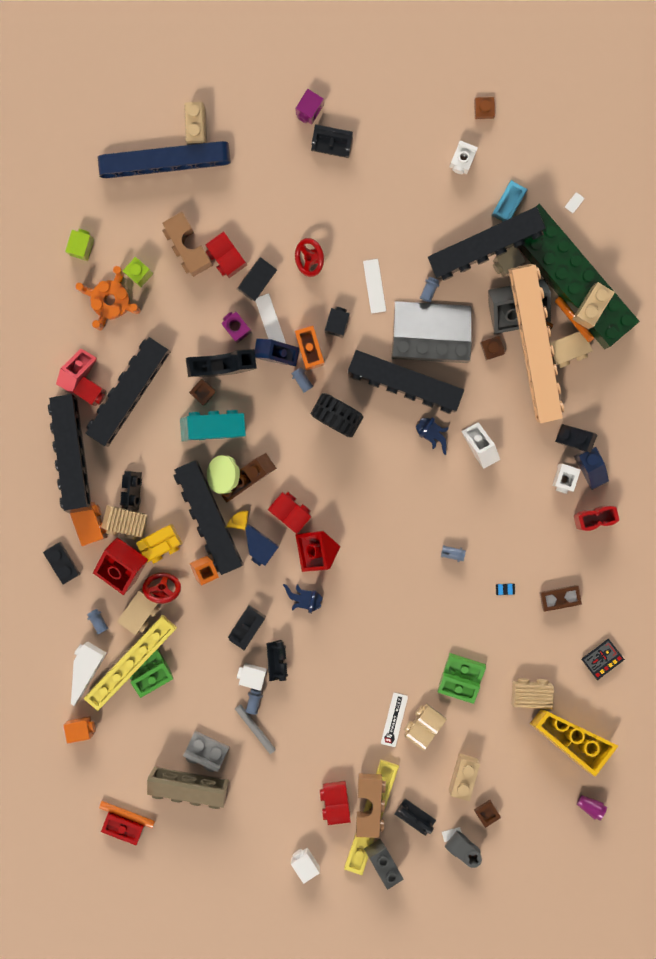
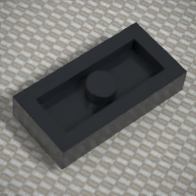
[555,424,597,453]
[43,542,80,585]

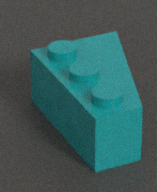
[180,410,246,442]

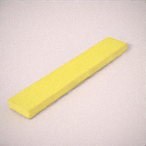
[84,615,177,711]
[344,759,399,875]

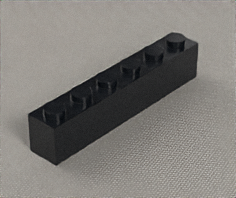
[428,206,547,281]
[85,337,171,447]
[348,350,464,414]
[48,394,92,514]
[173,460,244,575]

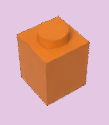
[189,556,219,586]
[63,716,95,744]

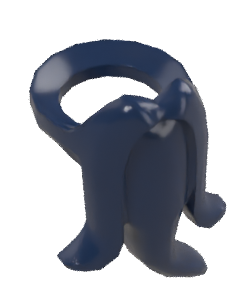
[416,417,449,455]
[283,584,323,614]

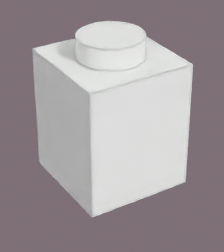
[237,663,267,691]
[291,847,320,884]

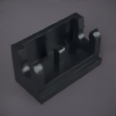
[311,124,353,158]
[237,257,277,301]
[228,605,266,651]

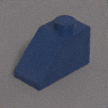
[255,339,300,366]
[574,447,609,490]
[245,524,279,566]

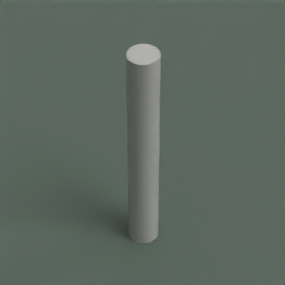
[235,704,276,754]

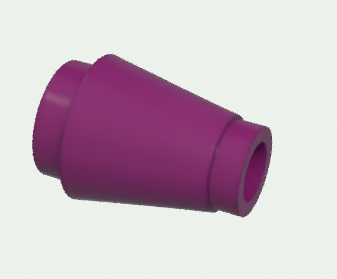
[576,795,607,821]

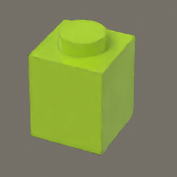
[65,229,94,261]
[123,257,153,287]

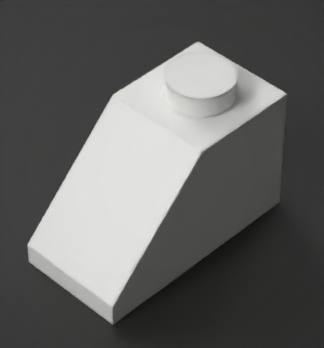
[462,422,500,469]

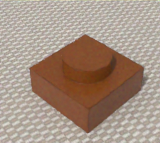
[474,97,495,119]

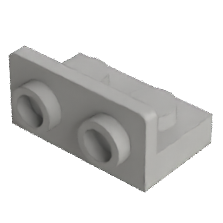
[183,731,229,772]

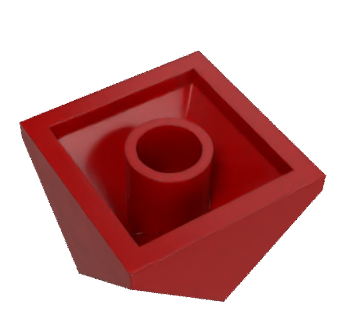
[295,531,341,572]

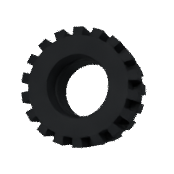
[310,393,364,437]

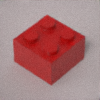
[93,537,148,595]

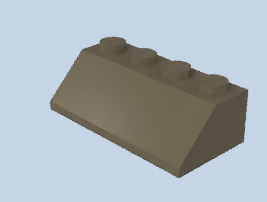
[147,767,229,809]

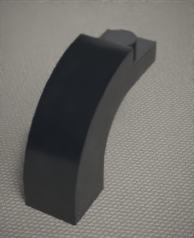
[186,349,257,378]

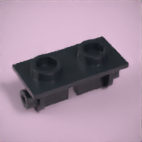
[120,471,142,510]
[266,640,288,681]
[394,798,436,836]

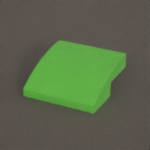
[130,649,174,698]
[437,653,486,704]

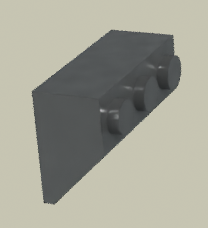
[488,279,551,334]

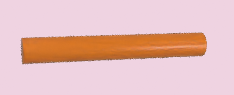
[555,297,594,342]
[99,801,155,828]

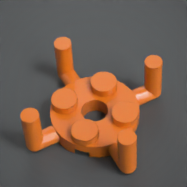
[75,266,141,331]

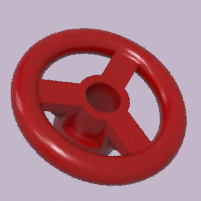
[295,238,324,277]
[142,573,181,604]

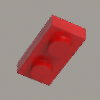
[101,812,144,846]

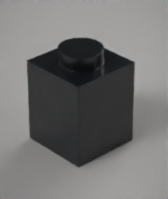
[325,307,350,338]

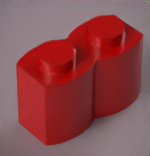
[205,231,247,278]
[268,492,312,534]
[573,506,619,531]
[320,781,351,825]

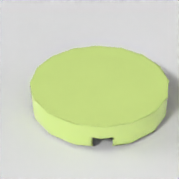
[207,455,240,494]

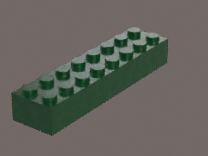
[518,203,640,350]

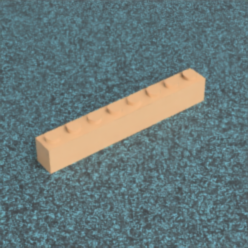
[508,264,564,423]

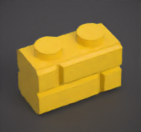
[136,524,183,564]

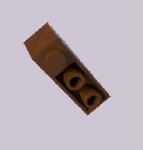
[221,453,277,503]

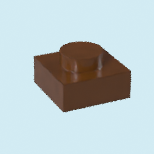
[480,336,505,361]
[189,379,216,406]
[474,800,501,828]

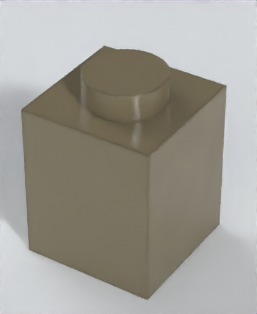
[493,246,525,277]

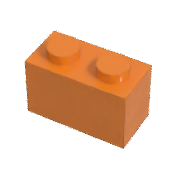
[295,326,324,371]
[70,502,108,546]

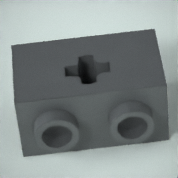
[364,839,404,890]

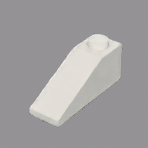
[71,642,107,706]

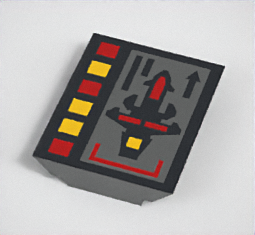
[581,638,625,681]

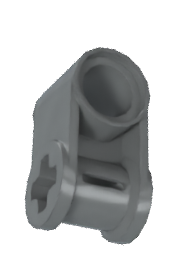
[445,831,482,868]

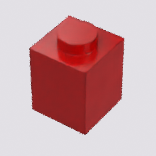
[73,376,106,406]

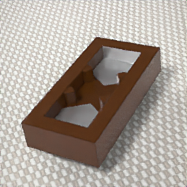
[539,585,582,612]

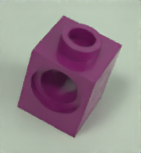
[295,89,324,124]
[221,312,252,343]

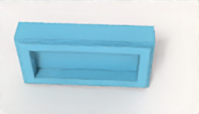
[492,180,528,222]

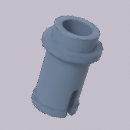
[420,277,440,303]
[291,367,314,393]
[441,545,466,562]
[87,609,108,634]
[246,689,263,715]

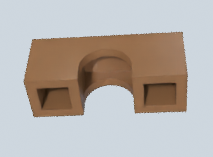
[162,212,213,277]
[356,773,386,838]

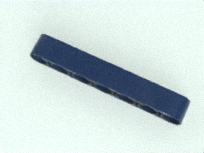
[97,141,231,178]

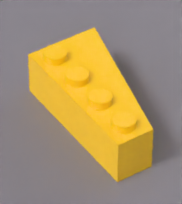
[530,709,618,776]

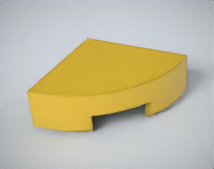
[227,511,249,530]

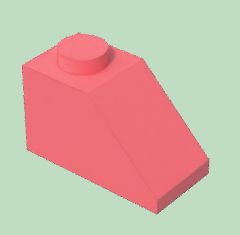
[56,349,97,394]

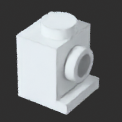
[449,140,478,174]
[552,464,581,494]

